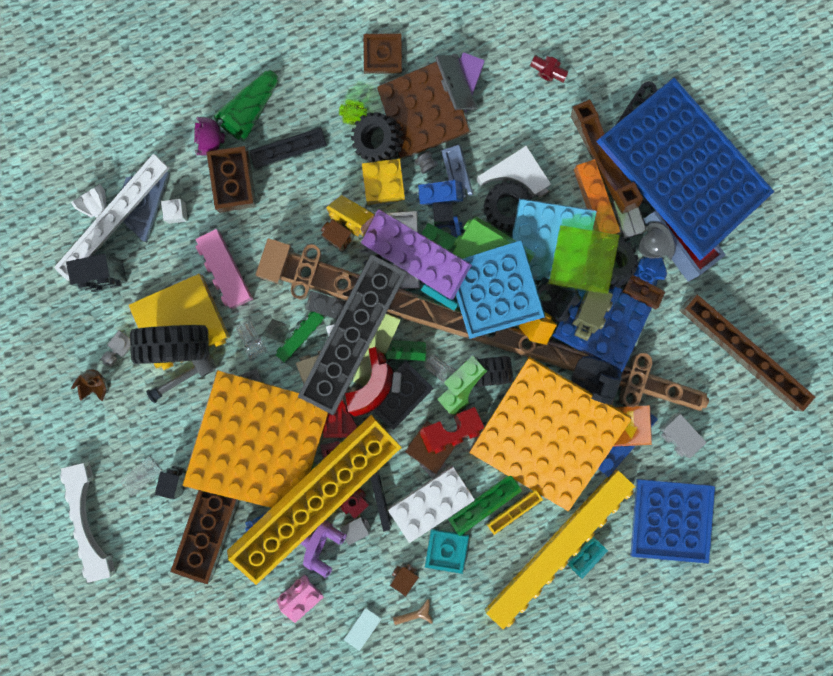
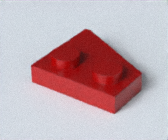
[323,399,357,438]

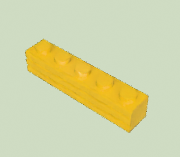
[487,489,543,535]

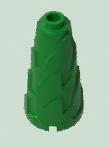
[214,70,278,142]

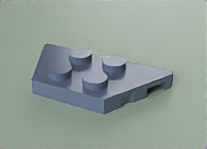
[122,172,170,243]

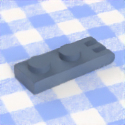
[441,145,473,198]

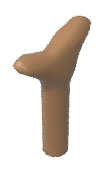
[393,599,433,625]

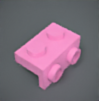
[276,575,324,623]

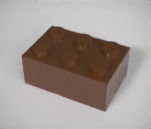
[206,146,257,213]

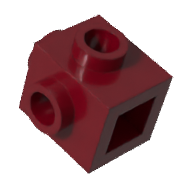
[340,488,370,519]

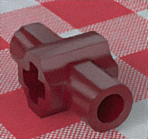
[530,55,569,83]

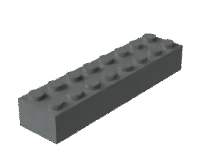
[298,255,407,415]

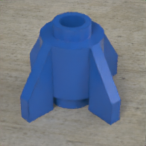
[633,257,667,286]

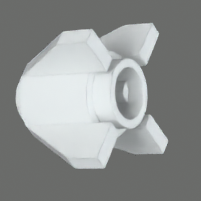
[71,184,107,219]

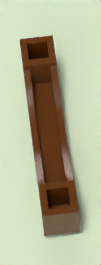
[570,99,643,214]

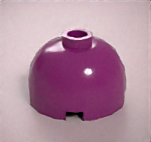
[194,117,225,156]

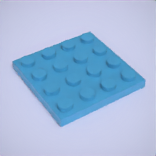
[456,240,545,339]

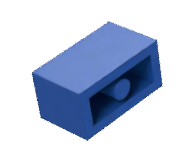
[418,180,463,205]

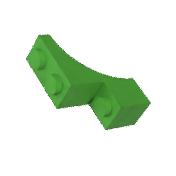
[438,355,487,416]

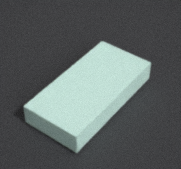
[344,607,382,651]

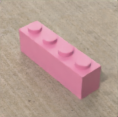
[196,229,253,309]

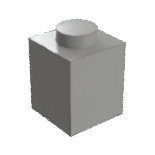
[340,515,371,546]

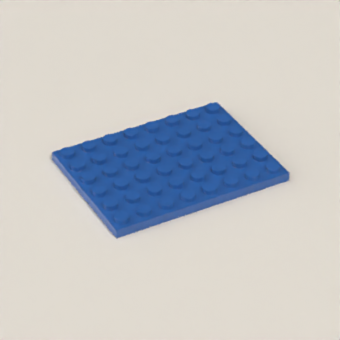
[597,78,774,260]

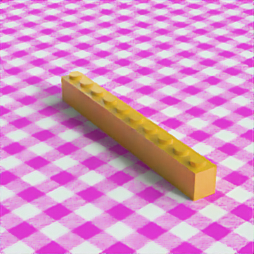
[485,469,636,629]

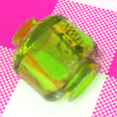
[338,99,367,126]

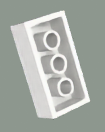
[388,465,475,543]

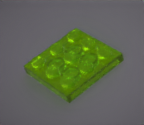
[549,225,620,294]

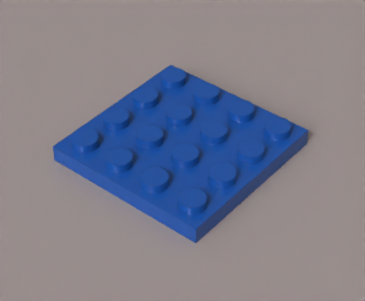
[552,270,652,372]
[630,479,715,564]

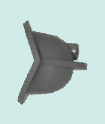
[639,222,676,261]

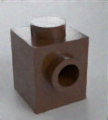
[390,563,419,597]

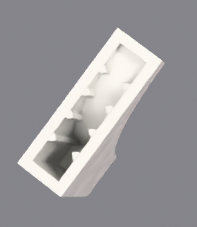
[477,146,551,198]

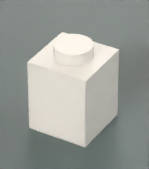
[161,199,188,224]

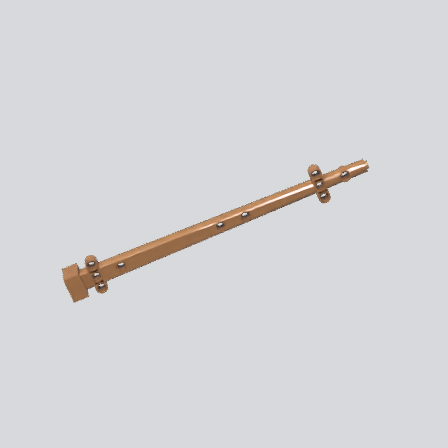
[256,238,709,411]

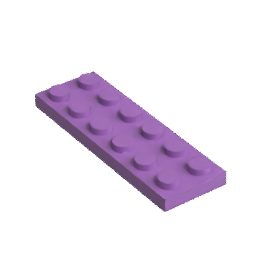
[361,209,472,299]

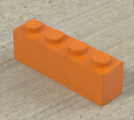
[573,159,620,240]

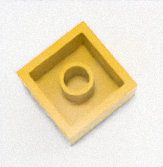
[362,159,405,205]

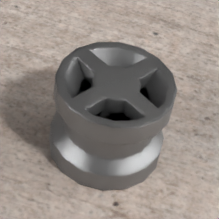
[414,151,438,175]

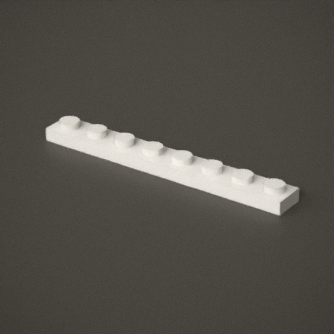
[54,154,170,281]

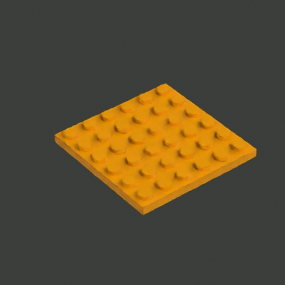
[469,357,631,511]
[182,370,328,508]

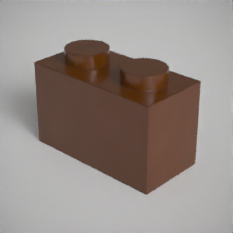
[321,219,354,253]

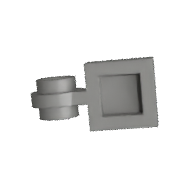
[101,330,130,367]

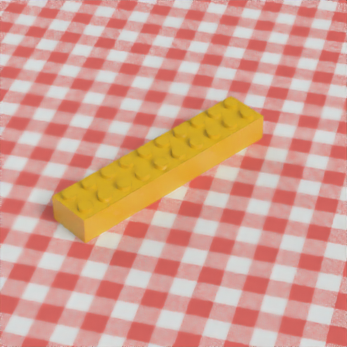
[227,415,402,585]

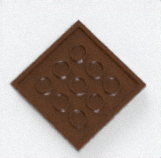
[377,61,471,159]

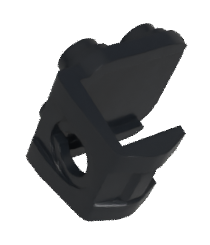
[537,277,581,323]
[570,356,622,405]

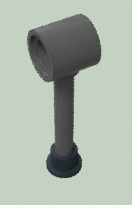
[146,353,218,403]

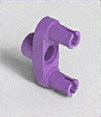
[300,520,347,578]

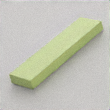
[353,313,401,386]

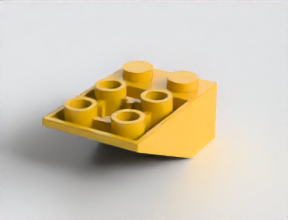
[326,195,375,237]

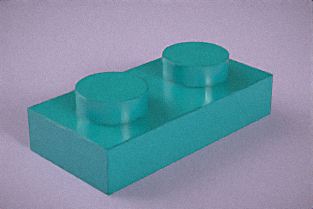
[567,537,608,579]

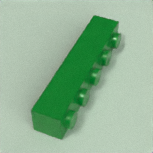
[276,311,325,363]

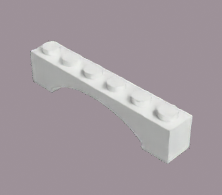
[60,461,116,583]

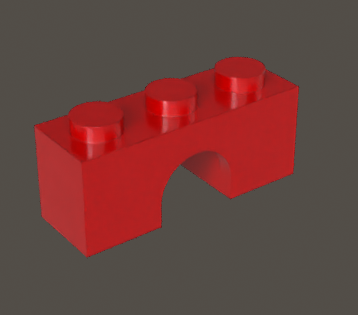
[420,407,484,454]

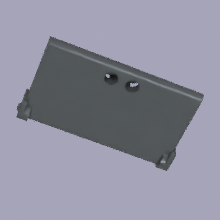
[435,54,478,111]

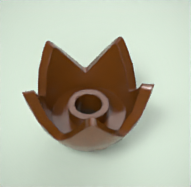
[71,369,108,401]

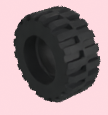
[130,325,210,364]

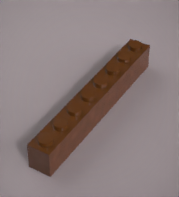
[679,294,816,412]

